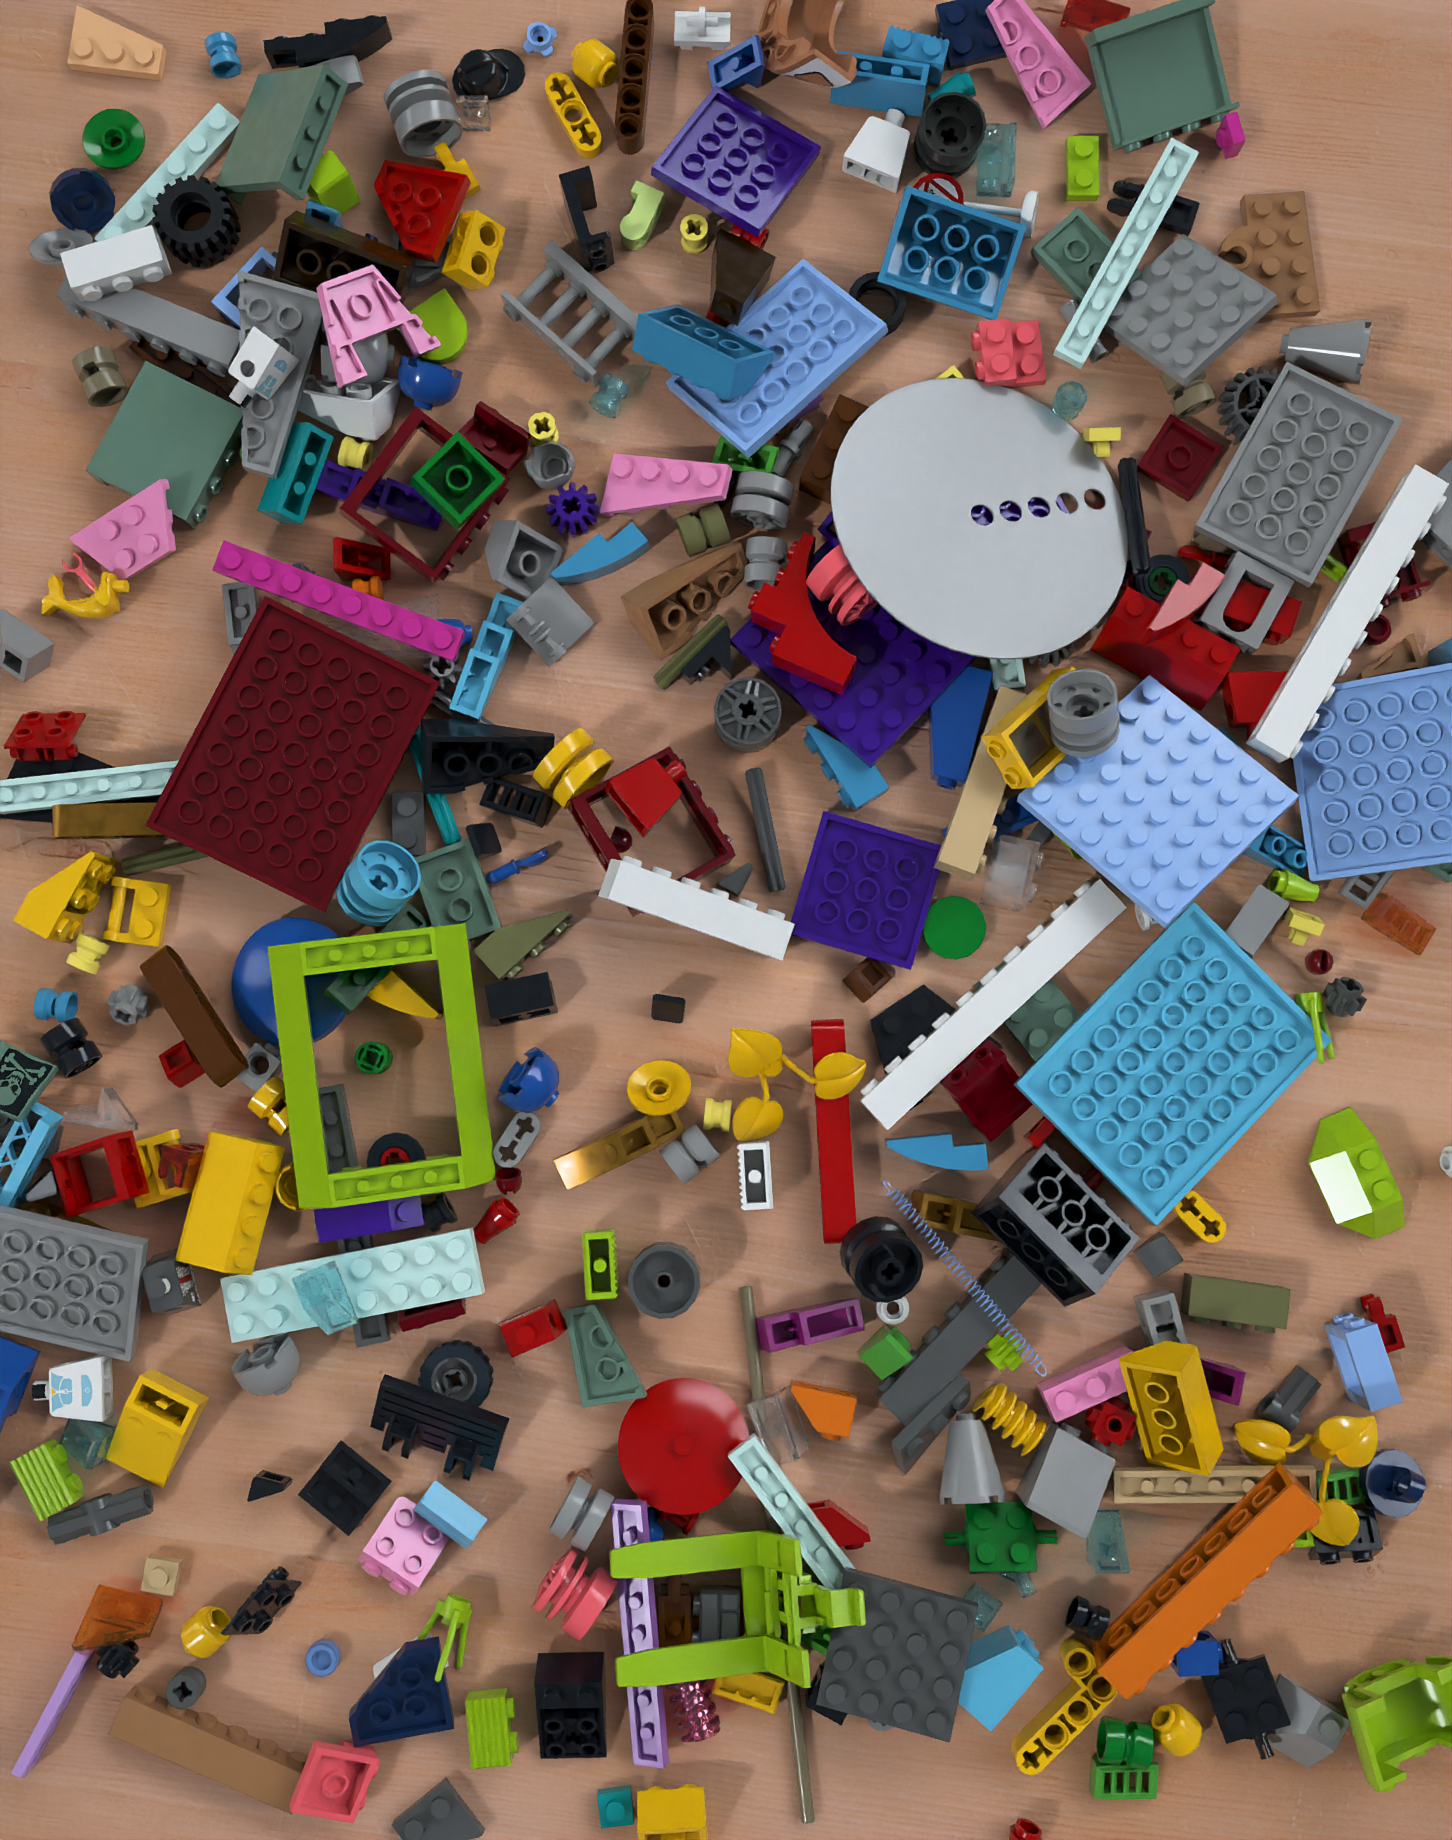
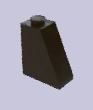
[710,228,776,326]

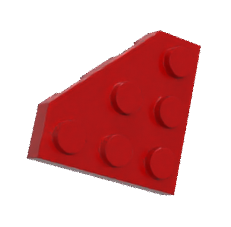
[374,160,471,263]

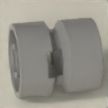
[744,536,787,591]
[660,1123,721,1184]

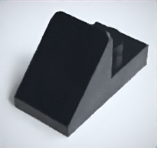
[681,625,731,685]

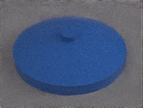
[232,917,346,1045]

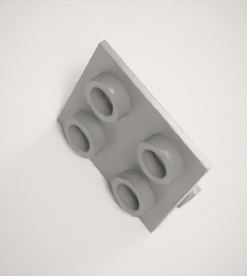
[506,577,595,667]

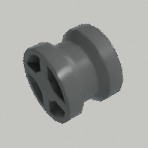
[166,1666,206,1709]

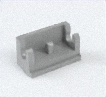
[1225,884,1290,959]

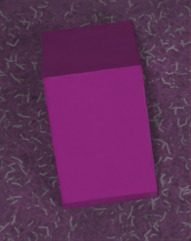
[1200,1358,1246,1406]

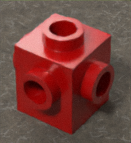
[1084,1397,1136,1447]

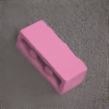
[1036,1345,1133,1423]

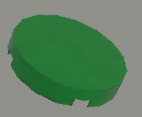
[922,896,986,960]

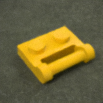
[102,876,172,948]
[134,1129,195,1209]

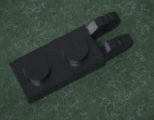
[1107,180,1200,236]

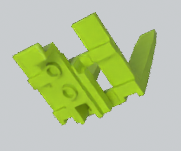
[609,1529,866,1688]

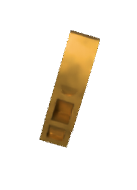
[552,1111,685,1190]

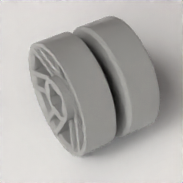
[730,471,794,530]
[548,1476,614,1552]

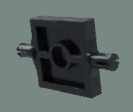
[1201,1638,1291,1760]

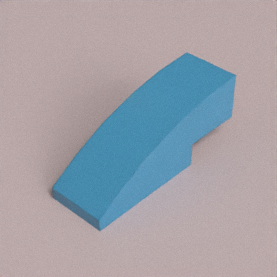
[551,522,650,586]
[884,1133,989,1171]

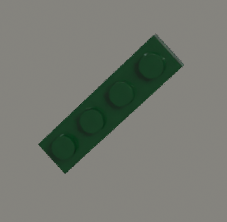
[323,902,432,1015]

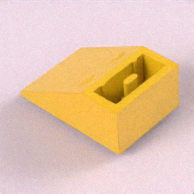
[12,851,118,944]
[105,1368,210,1488]

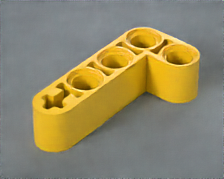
[1011,1638,1117,1775]

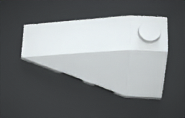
[298,374,401,441]

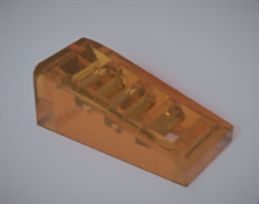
[1361,893,1437,955]

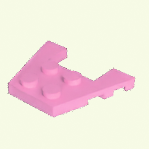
[316,265,442,389]

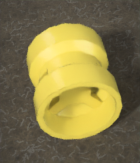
[66,932,110,975]

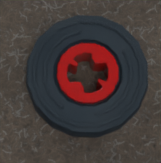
[367,1132,426,1168]

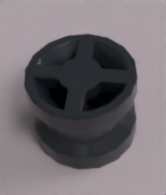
[421,1192,458,1233]

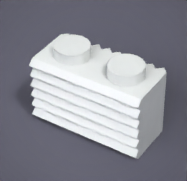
[737,1141,773,1210]

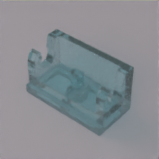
[976,122,1017,197]

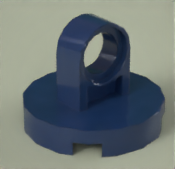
[49,168,116,233]
[1358,1448,1426,1518]

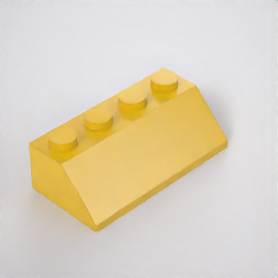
[175,1131,285,1276]
[1119,1341,1224,1476]

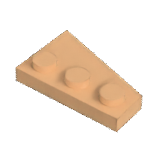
[67,5,166,81]

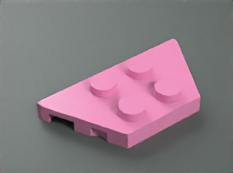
[70,479,176,580]

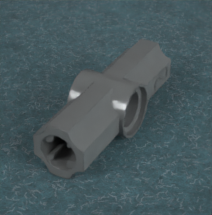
[47,1484,154,1545]

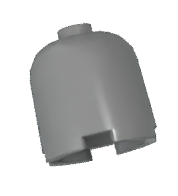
[321,322,394,384]

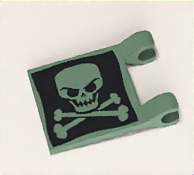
[0,1040,59,1123]

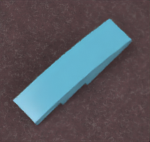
[449,592,524,720]

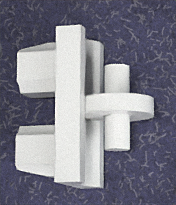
[674,6,731,51]

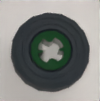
[1132,554,1191,604]

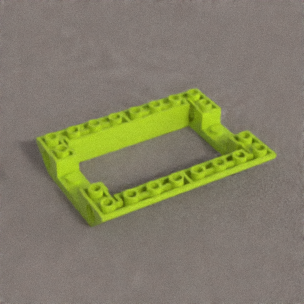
[267,923,496,1208]

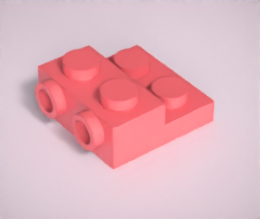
[971,318,1046,389]
[289,1740,379,1823]

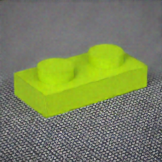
[1065,136,1099,201]

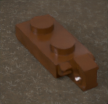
[658,1575,692,1647]

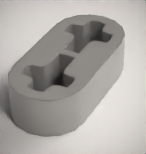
[493,1112,541,1168]

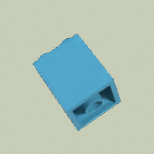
[958,1625,1044,1731]

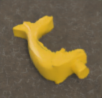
[41,572,130,619]

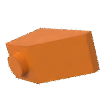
[790,1379,857,1441]

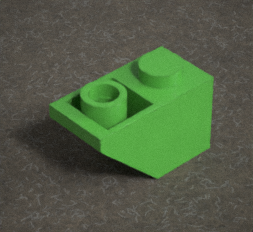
[857,1324,913,1380]

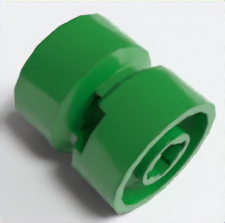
[1096,1716,1154,1771]

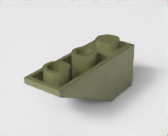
[473,910,573,981]

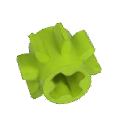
[984,1331,1024,1371]

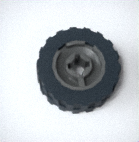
[418,1340,494,1407]

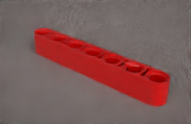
[811,1019,856,1244]

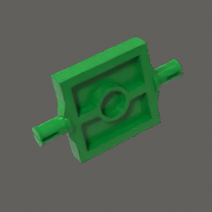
[943,1502,1057,1574]

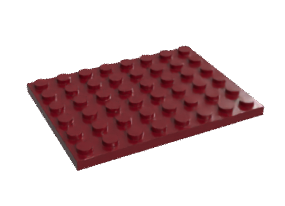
[145,596,441,913]

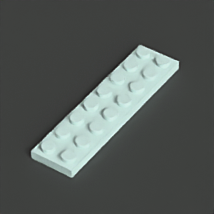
[220,1227,485,1343]

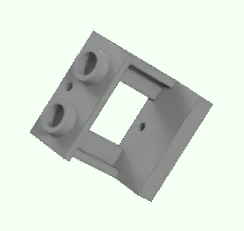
[1194,551,1295,654]

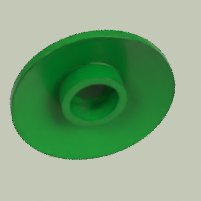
[82,109,145,170]

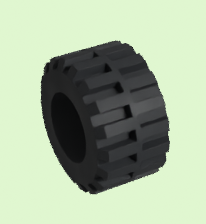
[152,175,241,267]

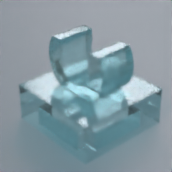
[963,1582,1003,1632]

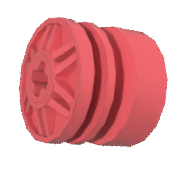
[806,544,878,626]
[531,1547,617,1641]

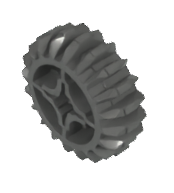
[1217,365,1278,445]

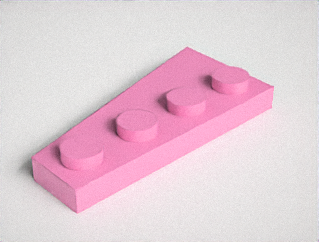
[985,0,1091,130]
[600,453,733,518]

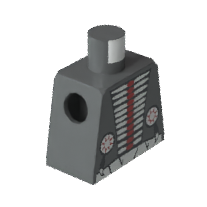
[142,1248,202,1315]

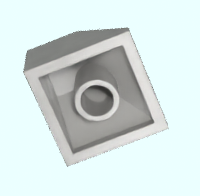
[484,520,564,599]
[1267,1673,1350,1768]

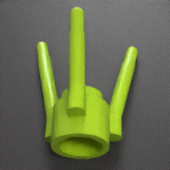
[1295,992,1335,1064]
[416,1594,473,1682]

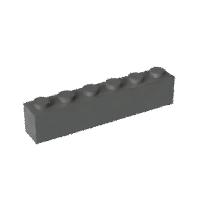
[876,1252,1041,1426]

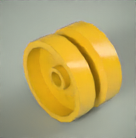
[532,728,614,810]

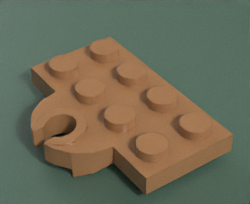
[1218,191,1320,320]

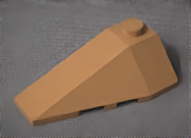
[621,541,748,660]

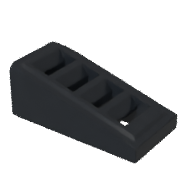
[479,778,553,828]

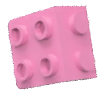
[358,1497,450,1596]

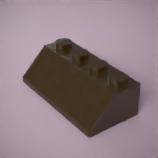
[272,210,417,304]

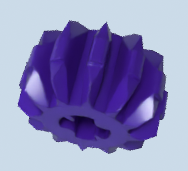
[546,482,600,538]

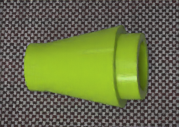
[1267,869,1319,903]

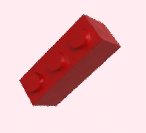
[1194,581,1302,645]

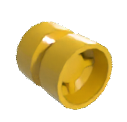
[248,1076,290,1137]

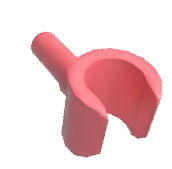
[62,552,98,593]

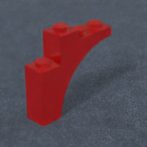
[748,532,857,696]

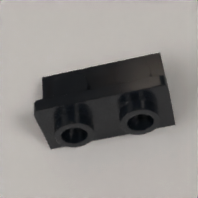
[1308,1509,1383,1565]

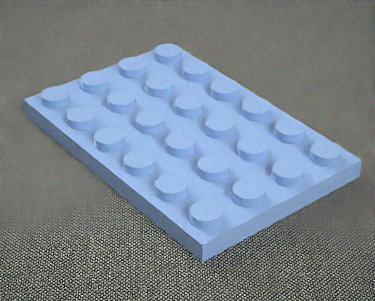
[666,259,888,458]

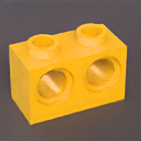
[441,209,506,290]

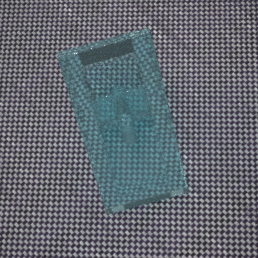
[59,1418,116,1470]
[1086,1510,1130,1574]

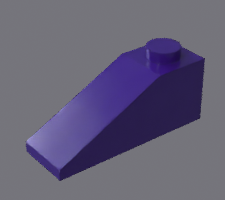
[314,1195,424,1243]

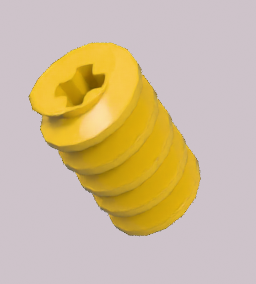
[972,1382,1046,1456]

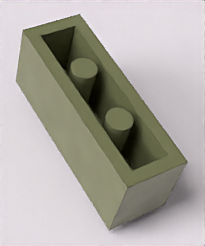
[1180,1273,1291,1333]

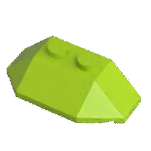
[1307,1107,1405,1240]

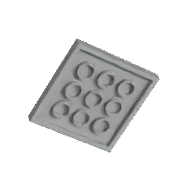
[1103,234,1277,387]

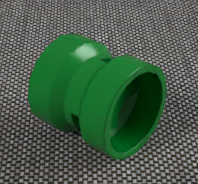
[355,1042,393,1074]

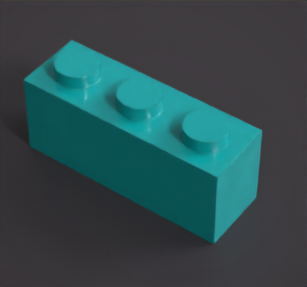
[257,422,334,525]

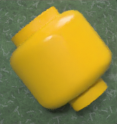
[572,38,618,89]
[180,1606,231,1658]
[1151,1703,1202,1757]

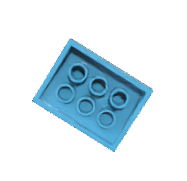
[877,186,1027,320]

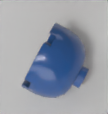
[398,355,463,411]
[497,1047,559,1113]

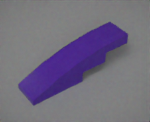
[315,460,442,531]

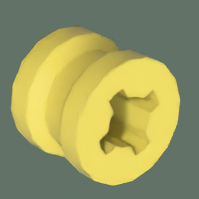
[338,436,373,472]
[703,1098,732,1132]

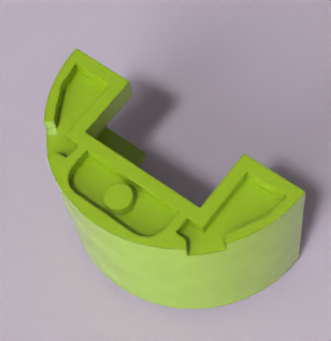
[1341,1656,1452,1792]

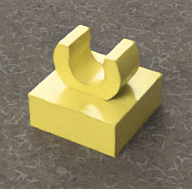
[1083,427,1121,457]
[1283,907,1325,946]

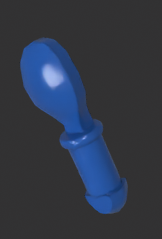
[486,849,549,885]

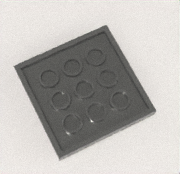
[816,1567,979,1743]

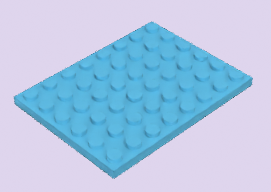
[1013,902,1332,1226]

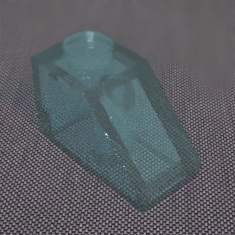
[292,1260,359,1335]

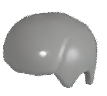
[524,442,575,490]

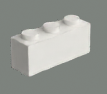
[60,225,172,302]

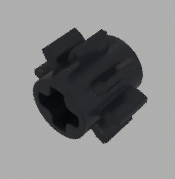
[96,1634,140,1679]

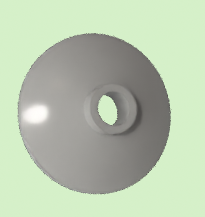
[29,228,94,267]

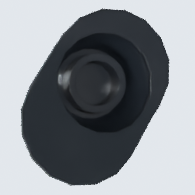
[452,49,525,104]

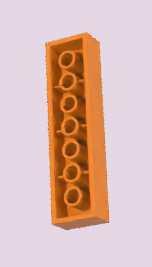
[1091,1462,1323,1700]

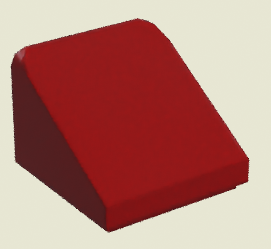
[159,1039,205,1088]

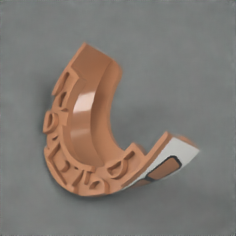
[758,0,857,88]

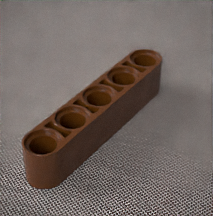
[615,0,655,155]
[140,945,249,1088]

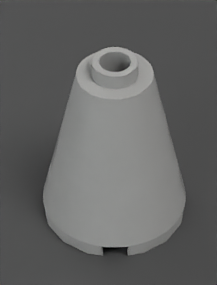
[1279,319,1372,385]
[939,1413,1006,1505]

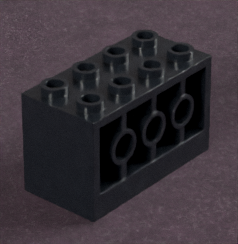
[971,1143,1140,1307]

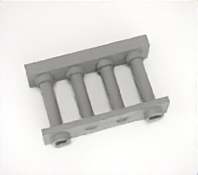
[501,240,638,388]

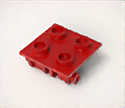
[3,711,86,761]

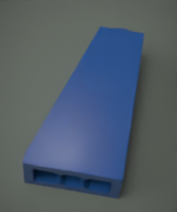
[928,666,993,790]

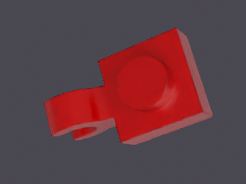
[1360,1293,1405,1353]

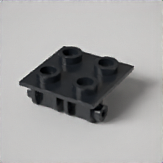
[221,1566,302,1635]

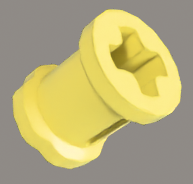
[680,214,708,254]
[528,412,559,447]

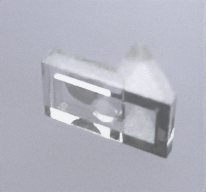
[63,1088,138,1131]

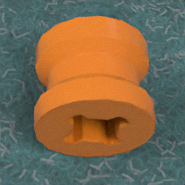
[352,576,384,600]

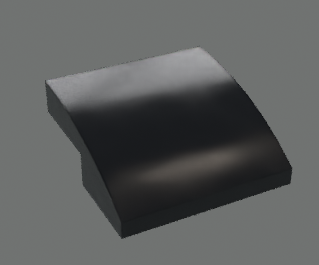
[298,1440,392,1536]

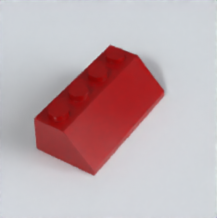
[1090,587,1240,711]

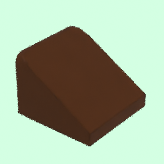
[843,958,892,1003]

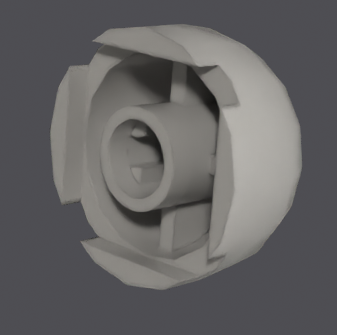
[231,1333,300,1396]

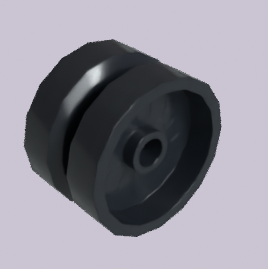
[839,1216,923,1303]

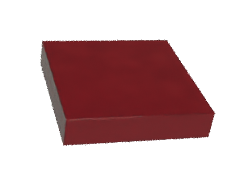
[1137,414,1224,502]

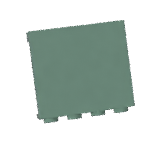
[1084,0,1240,154]
[216,64,348,205]
[85,361,243,530]

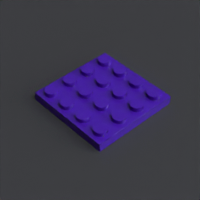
[651,85,821,238]
[791,811,941,970]

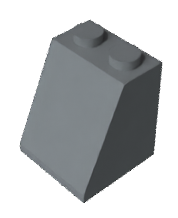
[1016,1421,1116,1540]

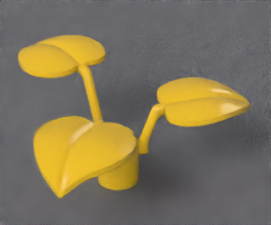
[728,1028,866,1142]
[1233,1416,1378,1546]

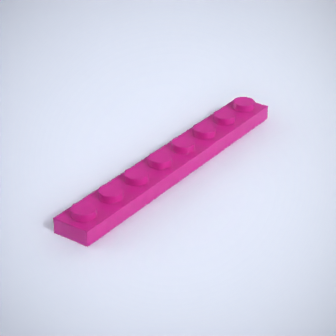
[212,540,465,662]

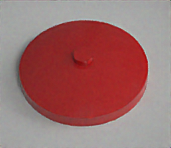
[618,1378,749,1515]

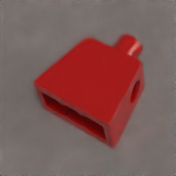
[1220,671,1288,742]
[605,758,687,837]

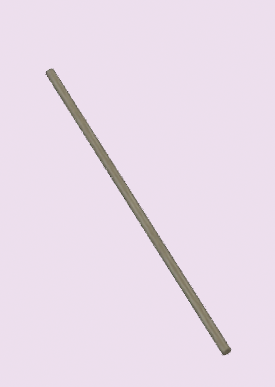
[739,1286,815,1824]

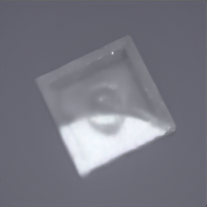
[980,834,1043,912]

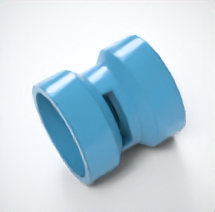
[204,32,242,79]
[34,988,78,1022]

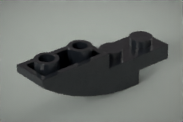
[263,15,392,69]

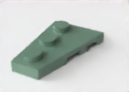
[564,1303,648,1408]

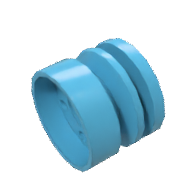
[336,840,421,926]

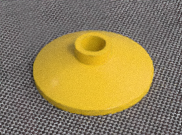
[627,1060,691,1116]

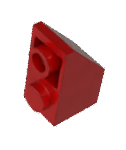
[807,1499,871,1550]

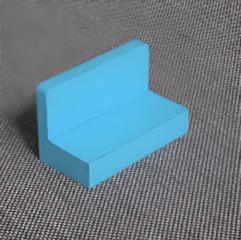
[414,1480,487,1549]

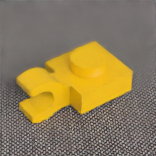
[434,141,481,199]

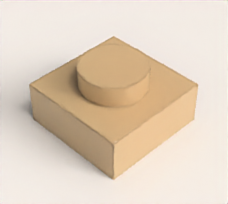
[140,1554,183,1596]

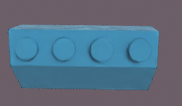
[632,304,775,401]

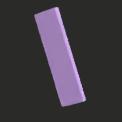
[11,1641,97,1779]

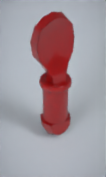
[1178,545,1229,570]

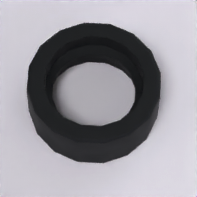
[849,272,907,337]

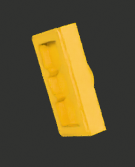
[711,1672,785,1714]

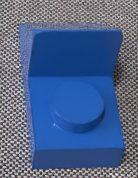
[707,35,765,91]

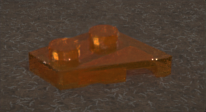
[72,1584,163,1651]

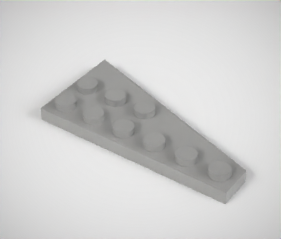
[238,270,323,479]

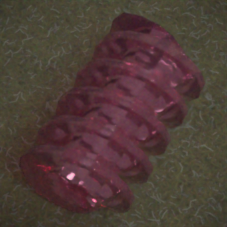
[665,1679,720,1743]

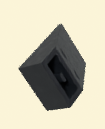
[534,1652,607,1759]

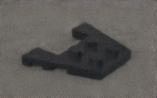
[870,985,1003,1111]

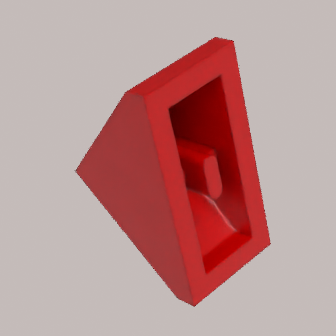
[333,537,390,581]

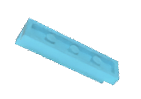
[0,1101,64,1208]

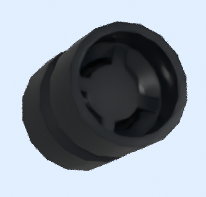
[41,1018,102,1078]

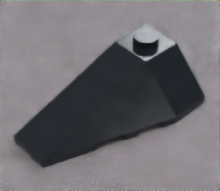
[420,719,555,794]

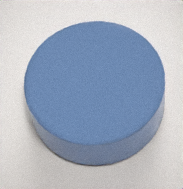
[305,1639,341,1677]

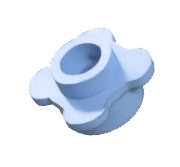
[523,22,557,57]

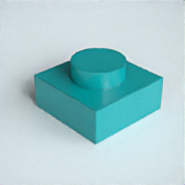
[597,1785,635,1829]

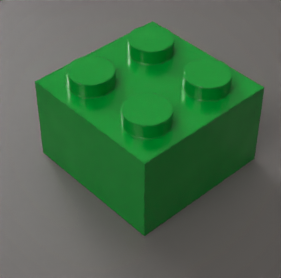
[410,431,505,530]

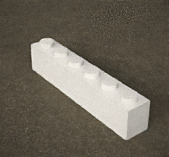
[598,856,795,960]

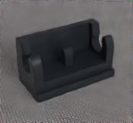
[485,972,558,1026]

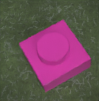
[1216,112,1246,159]

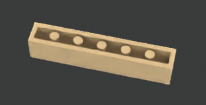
[934,685,1038,881]

